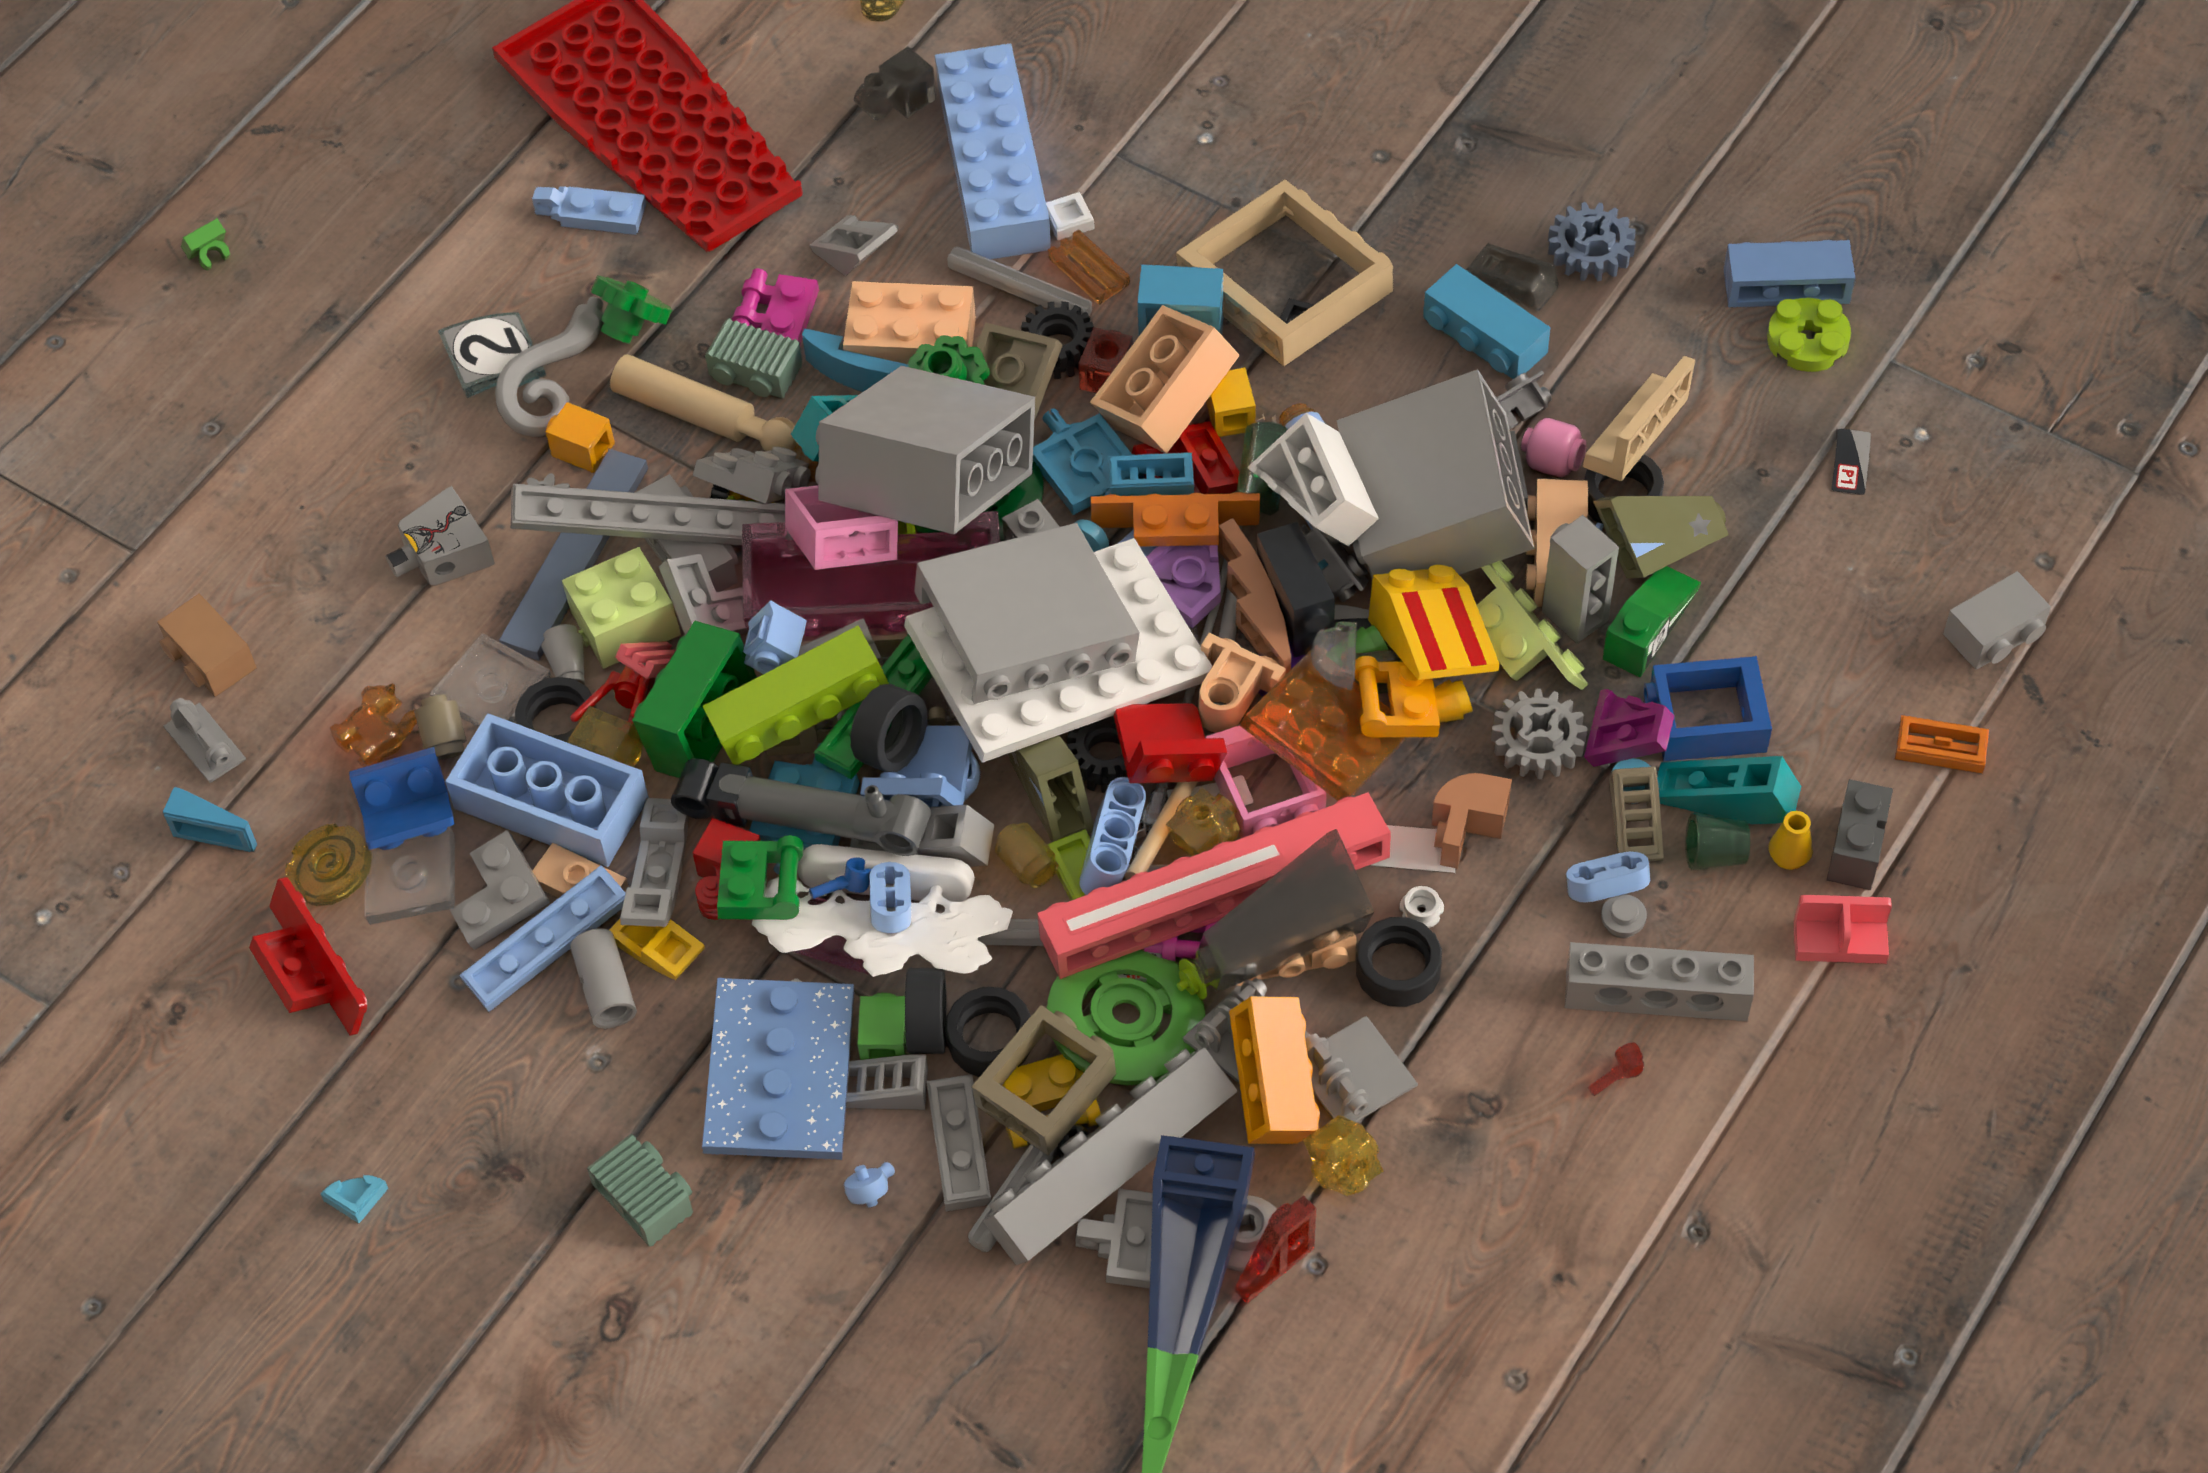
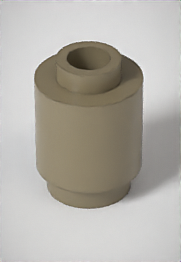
[414,694,467,761]

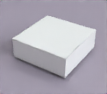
[1046,192,1094,241]

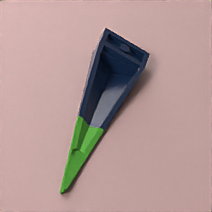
[1142,1135,1255,1473]

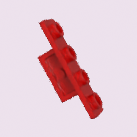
[249,877,367,1036]

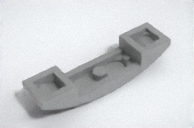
[620,798,689,927]

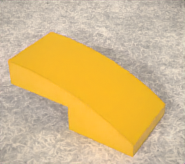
[609,919,705,980]

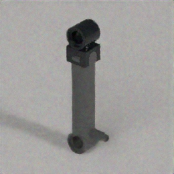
[670,758,931,856]

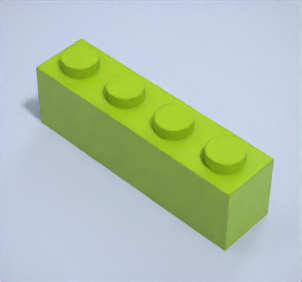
[703,625,889,765]

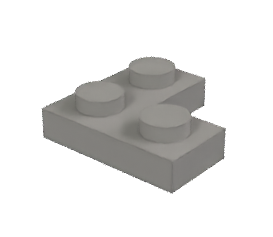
[658,554,759,635]
[450,830,550,950]

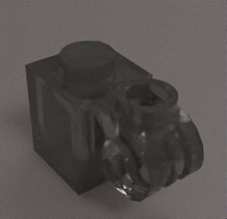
[854,46,936,120]

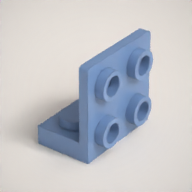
[860,726,972,807]

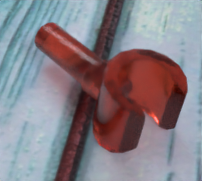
[1588,1042,1645,1096]

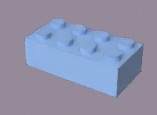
[445,713,649,867]

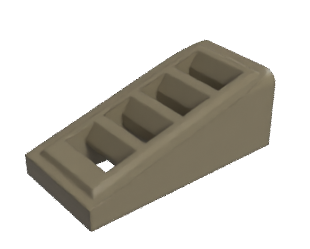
[1609,767,1664,862]

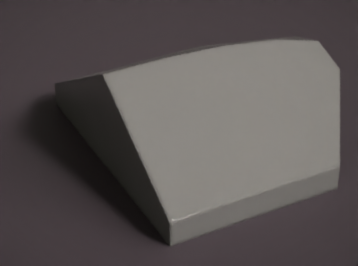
[810,215,899,276]

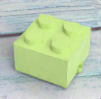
[562,547,681,669]

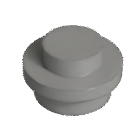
[1601,894,1647,938]

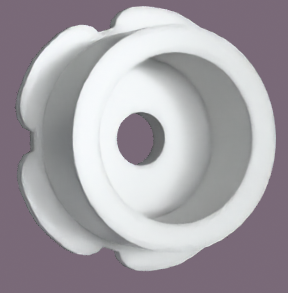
[1400,886,1444,928]

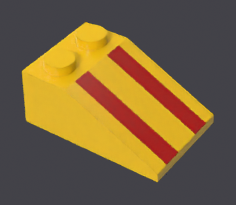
[1368,565,1499,680]

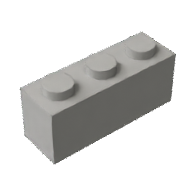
[635,474,739,592]
[1542,515,1619,644]

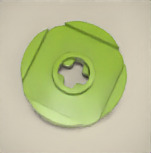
[1767,298,1851,372]

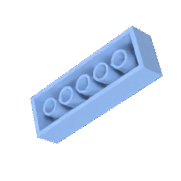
[935,43,1051,259]

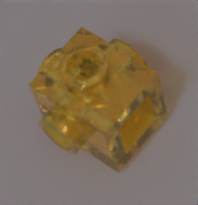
[1166,787,1241,857]
[1303,1115,1384,1197]

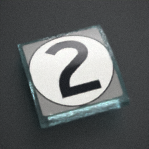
[438,313,547,398]

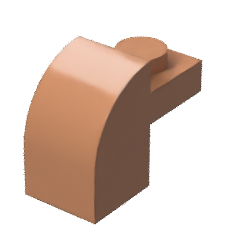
[1432,773,1512,869]

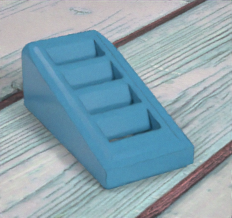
[1108,453,1194,496]
[163,787,257,852]

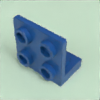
[349,747,455,850]

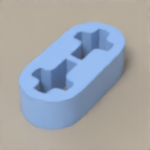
[1566,851,1651,903]
[869,862,911,933]

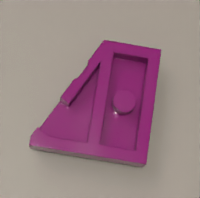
[1584,689,1674,767]

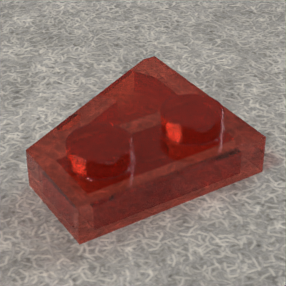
[1235,1195,1316,1304]

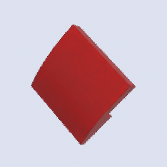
[1131,421,1245,494]

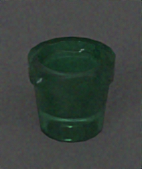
[1685,813,1751,871]

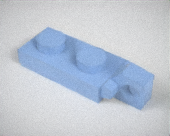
[532,186,646,235]

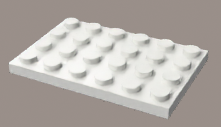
[904,538,1212,763]

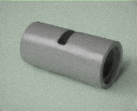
[570,929,637,1029]

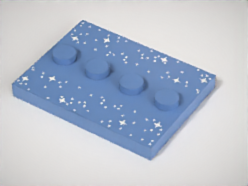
[702,978,854,1160]

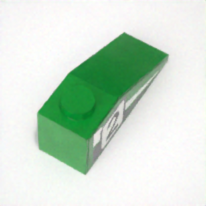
[1602,566,1701,678]

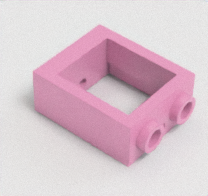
[785,485,898,570]
[1206,710,1326,838]

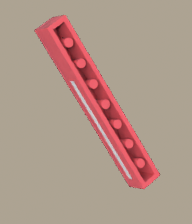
[1037,792,1391,979]

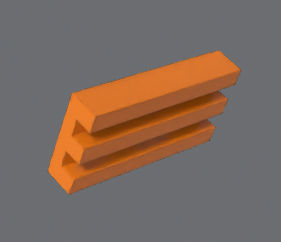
[1895,715,1989,774]

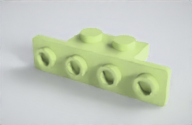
[1477,561,1588,690]

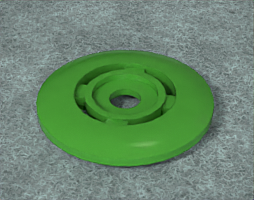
[1047,950,1205,1085]

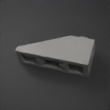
[850,805,994,867]

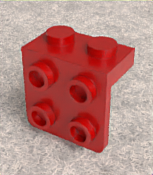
[1114,703,1227,783]

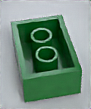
[632,621,757,778]

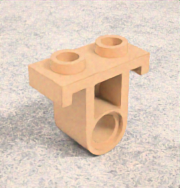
[1198,633,1286,733]

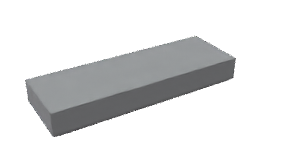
[927,1074,991,1211]

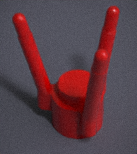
[570,666,655,764]

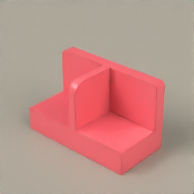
[1794,895,1892,964]

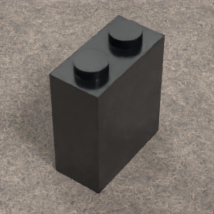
[1257,522,1335,658]

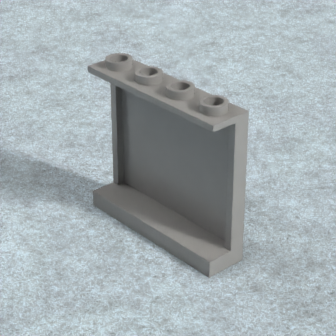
[915,523,1140,704]

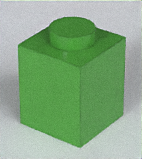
[857,992,907,1060]

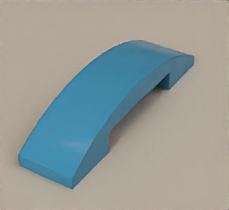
[802,328,909,392]

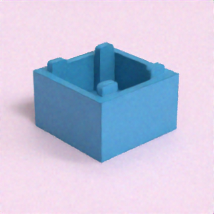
[1137,265,1223,336]

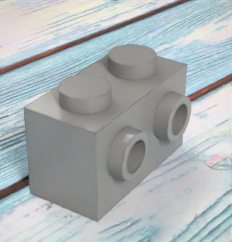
[1943,571,2051,670]

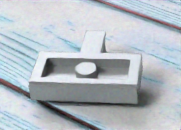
[1075,1188,1153,1288]

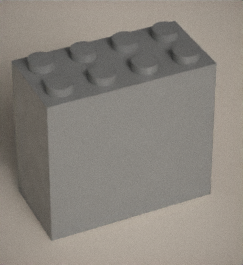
[815,366,1035,534]
[1337,369,1535,579]

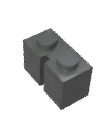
[1827,779,1893,890]

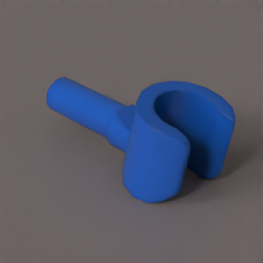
[809,857,871,899]

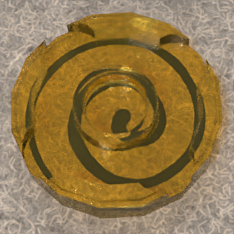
[285,823,372,906]

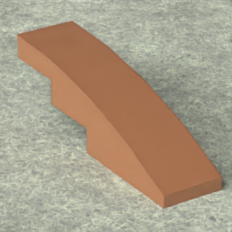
[1218,518,1291,684]

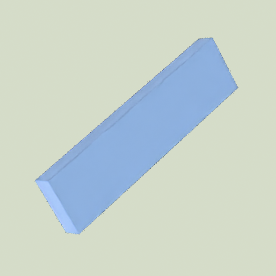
[459,865,625,1012]

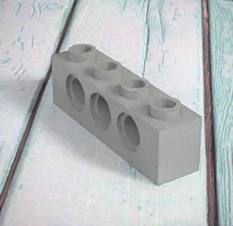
[1565,942,1754,1021]

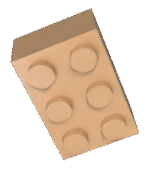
[843,281,976,364]
[1090,305,1240,454]

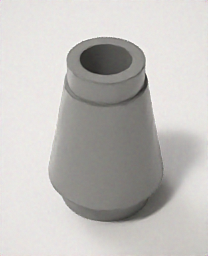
[541,624,585,685]

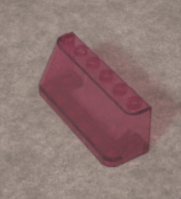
[742,511,1001,636]

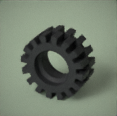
[1021,301,1095,379]
[1067,715,1128,793]

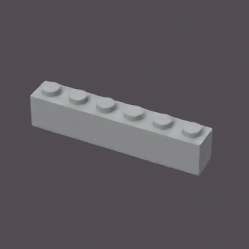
[982,1047,1238,1265]

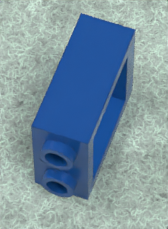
[1644,656,1772,762]

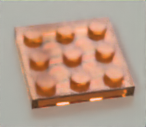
[1240,649,1408,801]

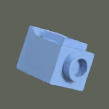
[743,600,807,674]

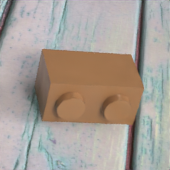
[157,593,257,697]

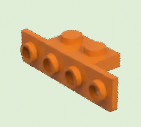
[1091,492,1260,547]

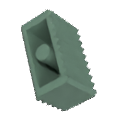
[705,318,803,398]
[587,1134,693,1247]

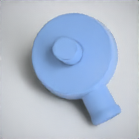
[844,1162,895,1207]

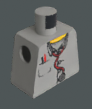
[385,486,495,586]

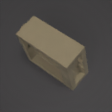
[972,1005,1116,1156]

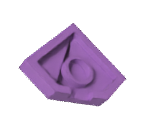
[1146,545,1221,628]

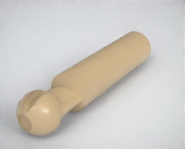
[610,354,799,451]

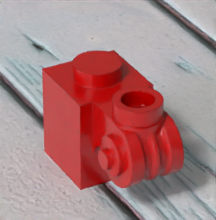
[692,818,761,920]

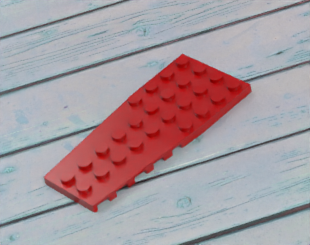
[492,0,803,252]

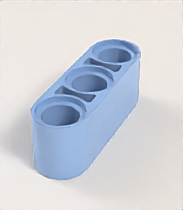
[1080,777,1146,895]

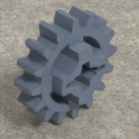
[1548,202,1636,281]

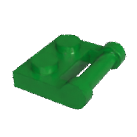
[717,835,804,920]

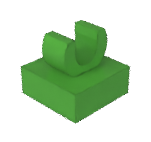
[181,218,230,270]

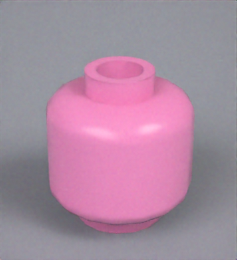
[1521,418,1587,478]

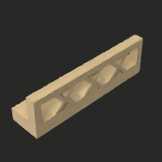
[1583,356,1695,481]

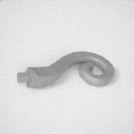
[495,297,604,437]

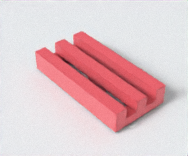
[615,641,676,679]

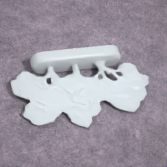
[752,844,1013,977]

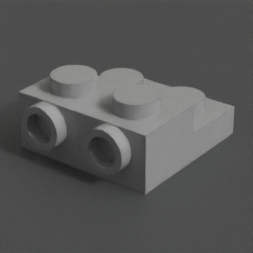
[693,447,811,504]

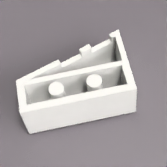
[1247,413,1379,546]

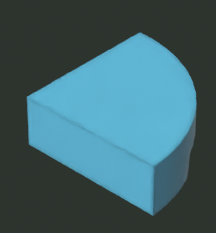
[320,1175,388,1223]

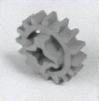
[1491,689,1587,779]

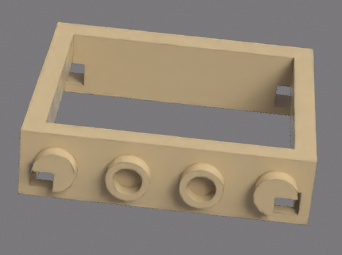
[1176,180,1393,366]

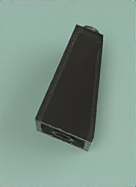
[1194,829,1374,993]

